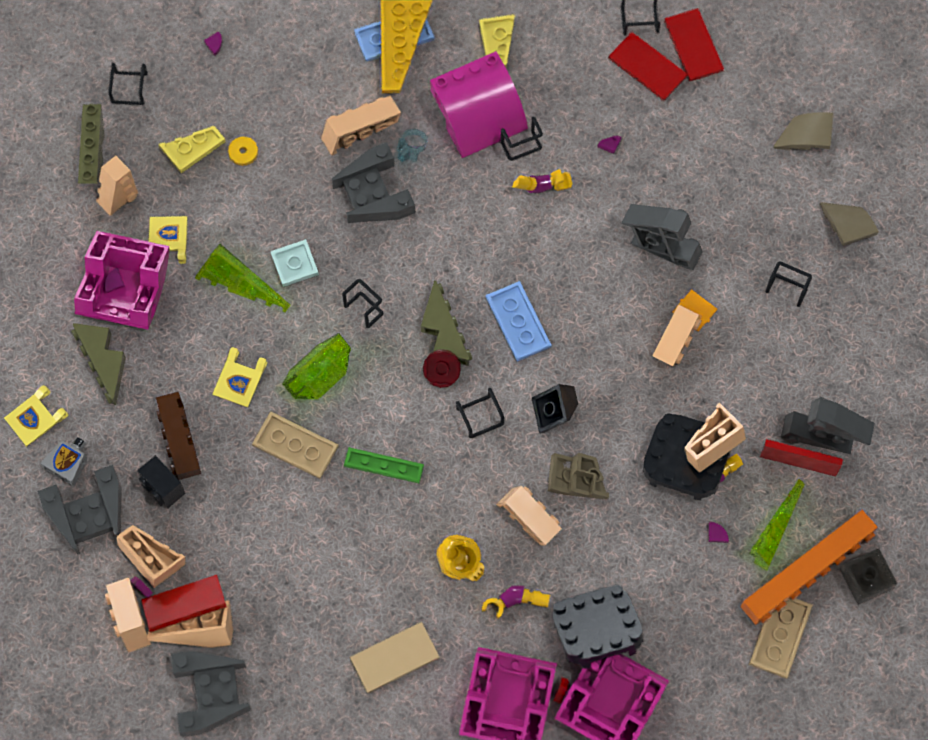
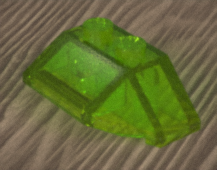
[282,333,351,400]

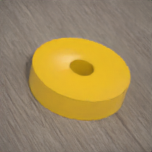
[228,137,258,166]

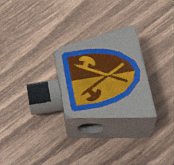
[40,437,87,486]

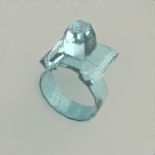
[396,129,428,163]

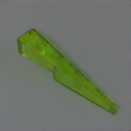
[195,243,291,312]
[749,479,805,571]

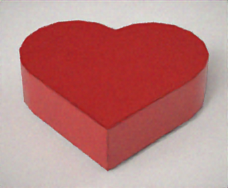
[553,677,569,704]

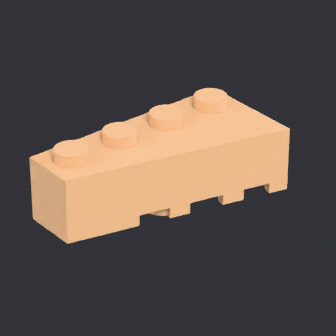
[321,96,401,156]

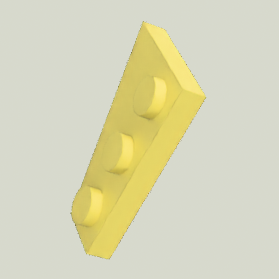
[479,14,515,68]
[159,126,226,173]

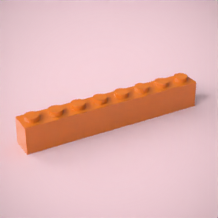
[740,510,878,625]

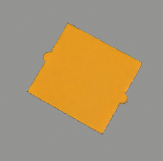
[672,289,718,332]

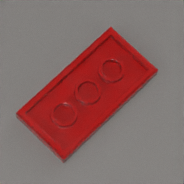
[664,8,724,82]
[608,32,688,101]
[760,439,843,477]
[141,574,227,632]

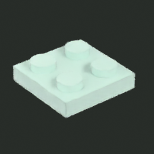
[270,240,319,287]

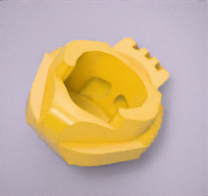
[437,535,485,581]

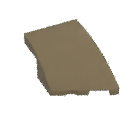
[774,112,833,150]
[820,202,879,246]
[548,453,609,499]

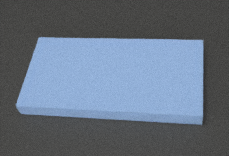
[354,19,434,62]
[485,281,552,362]

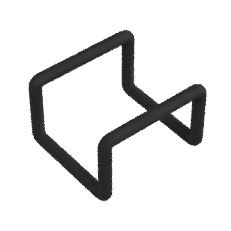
[621,0,661,35]
[108,62,148,105]
[501,116,543,161]
[765,261,812,307]
[342,279,383,328]
[456,388,505,438]

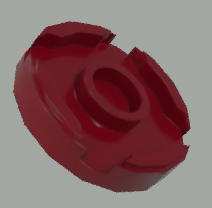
[423,349,461,388]

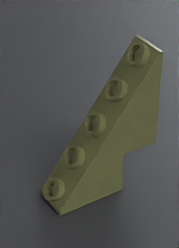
[78,104,105,184]
[421,280,472,366]
[71,323,126,405]

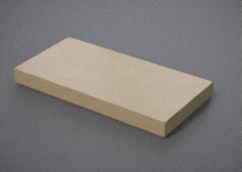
[252,411,339,479]
[749,598,812,679]
[350,622,440,694]

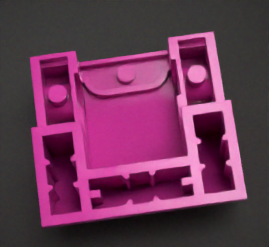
[430,51,528,158]
[74,231,170,330]
[459,647,557,740]
[555,654,669,740]

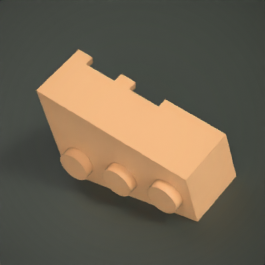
[96,156,138,216]
[653,305,702,366]
[685,403,746,473]
[496,486,562,546]
[117,525,185,588]
[105,577,151,653]

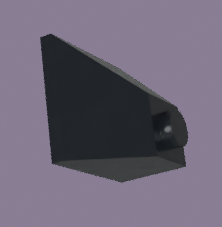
[532,384,578,434]

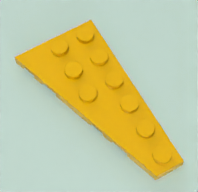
[381,0,433,93]

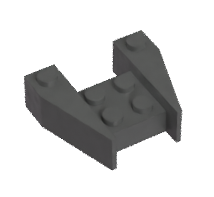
[331,142,416,223]
[621,204,703,270]
[781,397,875,454]
[38,465,122,554]
[171,651,251,737]

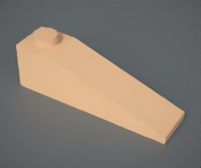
[147,600,233,648]

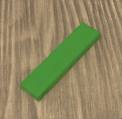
[344,447,424,484]

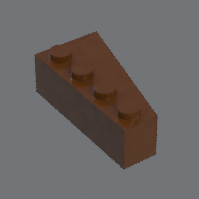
[156,392,202,480]

